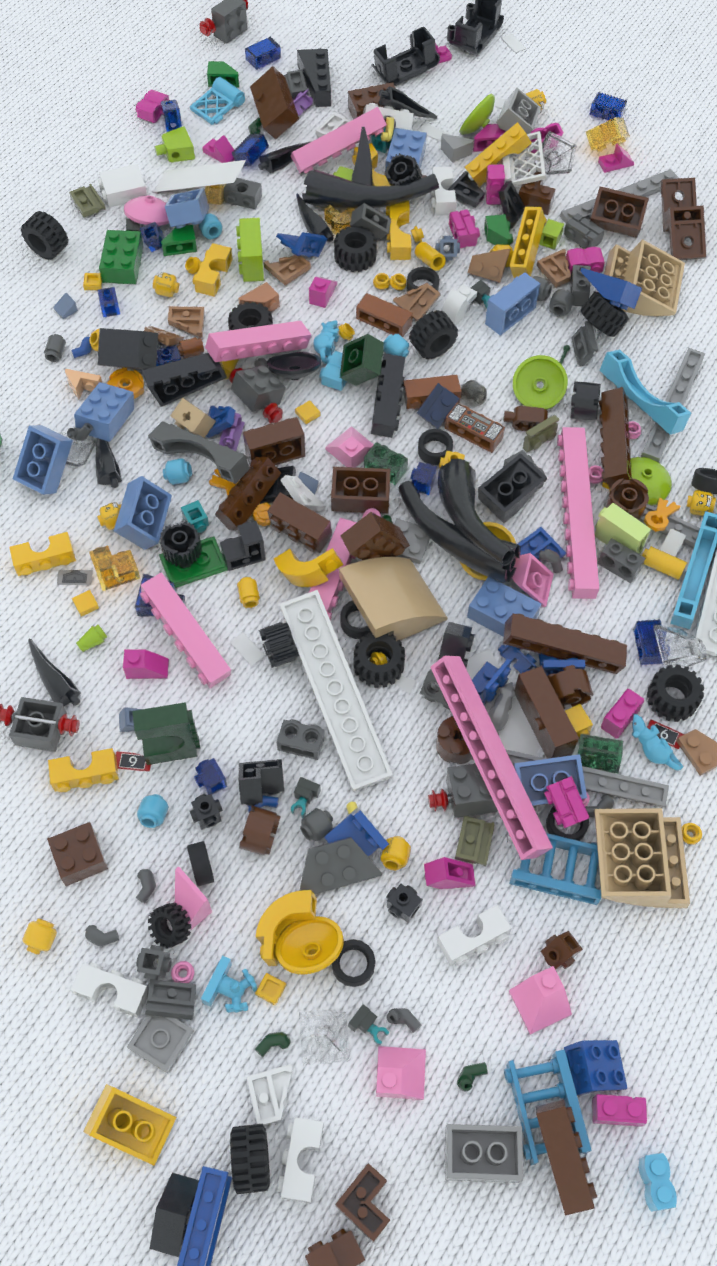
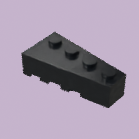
[297,48,331,107]
[142,353,227,407]
[371,353,405,438]

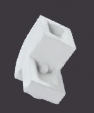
[442,284,477,326]

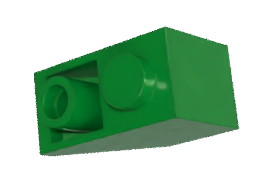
[484,214,513,245]

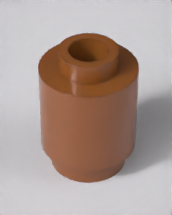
[177,337,204,359]

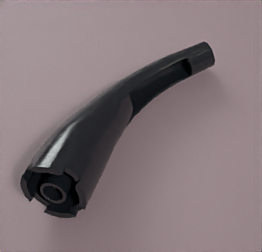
[302,169,439,210]
[438,459,515,566]
[398,481,521,583]

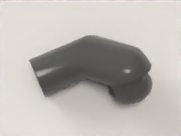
[85,925,119,947]
[387,1008,422,1033]

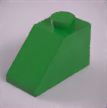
[207,61,239,88]
[161,225,197,256]

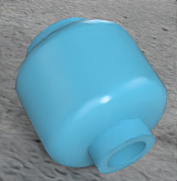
[198,213,222,240]
[383,334,409,358]
[163,458,192,485]
[137,794,169,828]

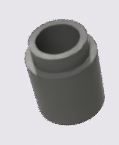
[44,334,66,362]

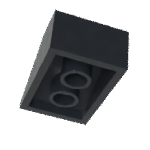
[97,328,158,370]
[478,453,547,523]

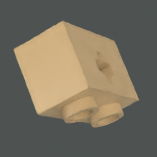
[170,398,216,438]

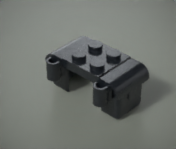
[447,0,504,55]
[371,26,440,85]

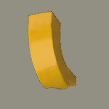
[273,548,344,587]
[255,890,317,966]

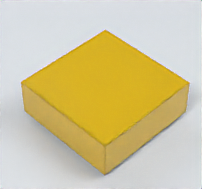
[83,273,102,290]
[295,400,321,424]
[72,590,99,617]
[255,973,287,1006]

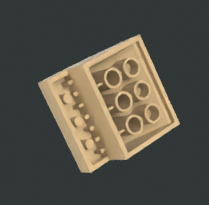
[604,239,685,316]
[339,557,448,641]
[594,808,690,908]

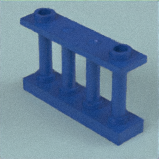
[177,1166,232,1266]

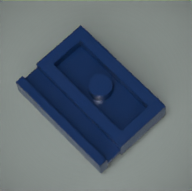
[416,383,460,429]

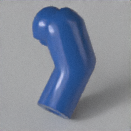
[71,337,92,358]
[247,795,279,813]

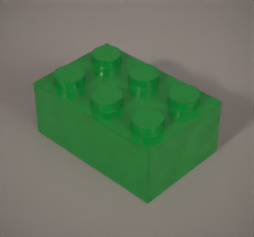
[99,230,144,284]

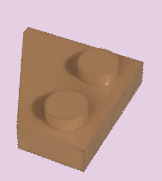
[467,249,511,283]
[536,249,571,288]
[263,255,311,285]
[393,283,441,321]
[168,306,205,338]
[144,326,184,347]
[676,729,717,776]

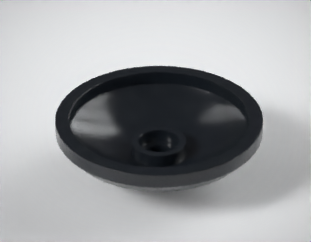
[267,352,321,380]

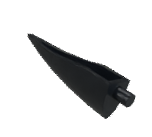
[379,86,437,119]
[352,127,373,186]
[258,141,312,174]
[296,193,334,242]
[95,438,122,488]
[28,638,81,706]

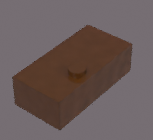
[250,66,299,139]
[514,666,579,759]

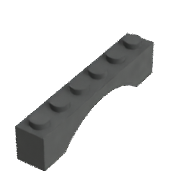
[148,421,250,484]

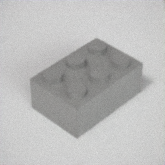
[496,87,541,134]
[445,1124,523,1183]

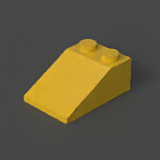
[83,1084,177,1166]

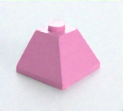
[325,426,378,467]
[512,553,554,607]
[175,867,212,930]
[509,966,572,1035]
[376,1046,426,1100]

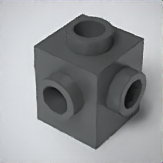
[136,945,172,980]

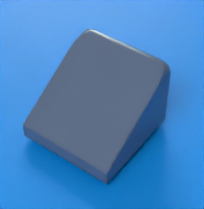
[53,292,78,319]
[298,472,319,495]
[119,707,141,732]

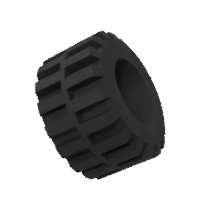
[21,211,68,260]
[334,226,377,272]
[580,292,629,337]
[228,302,273,331]
[409,310,458,359]
[353,632,405,688]
[647,664,705,722]
[230,1123,270,1195]

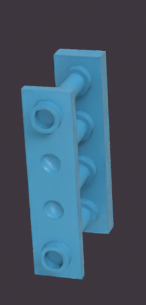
[509,833,601,905]
[504,1049,592,1166]

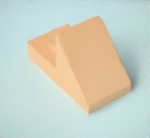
[65,369,102,400]

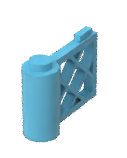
[190,77,245,125]

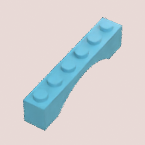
[599,349,692,435]
[670,511,717,629]

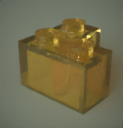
[586,118,630,152]
[89,545,140,591]

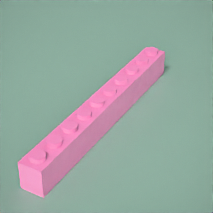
[557,427,599,599]
[430,656,553,860]

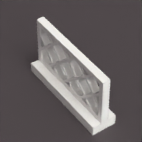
[500,131,546,186]

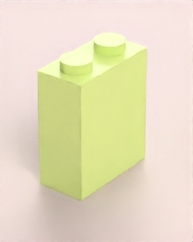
[594,503,651,554]

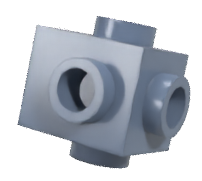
[435,236,460,261]

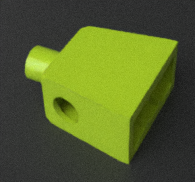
[154,126,195,162]

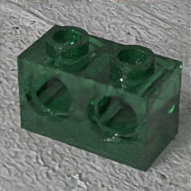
[364,442,408,485]
[577,734,624,774]

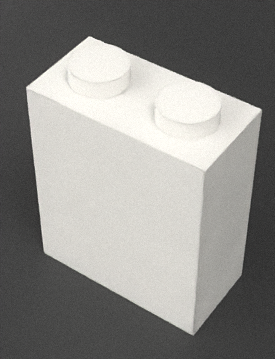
[98,164,147,207]

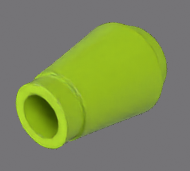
[76,624,107,652]

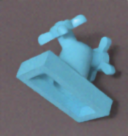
[201,955,258,1013]

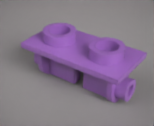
[294,89,313,116]
[219,413,245,451]

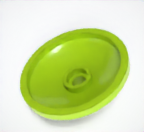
[459,93,495,135]
[513,355,568,410]
[631,457,672,506]

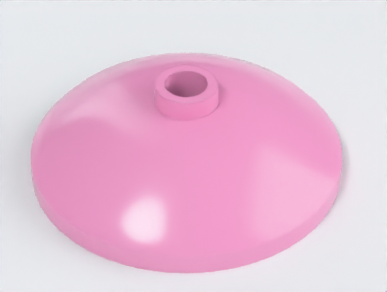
[124,195,169,226]

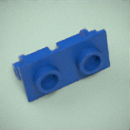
[498,644,537,673]

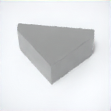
[440,133,474,162]

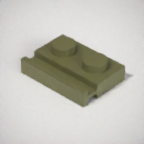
[69,184,106,218]
[523,414,560,453]
[455,816,495,867]

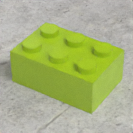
[236,218,264,282]

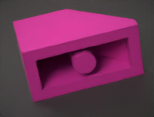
[473,124,505,152]
[309,277,338,308]
[123,649,169,679]
[424,857,476,889]

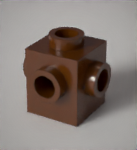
[540,931,583,970]

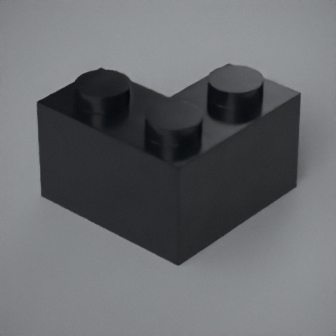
[220,521,266,571]
[438,622,475,668]
[238,759,284,806]
[149,1173,199,1257]

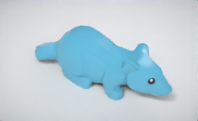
[313,320,339,364]
[632,714,683,771]

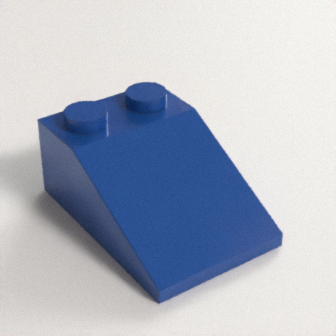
[581,268,642,310]

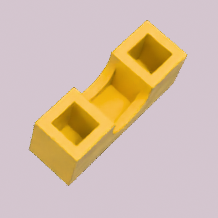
[193,243,233,297]
[9,532,76,576]
[48,748,119,792]

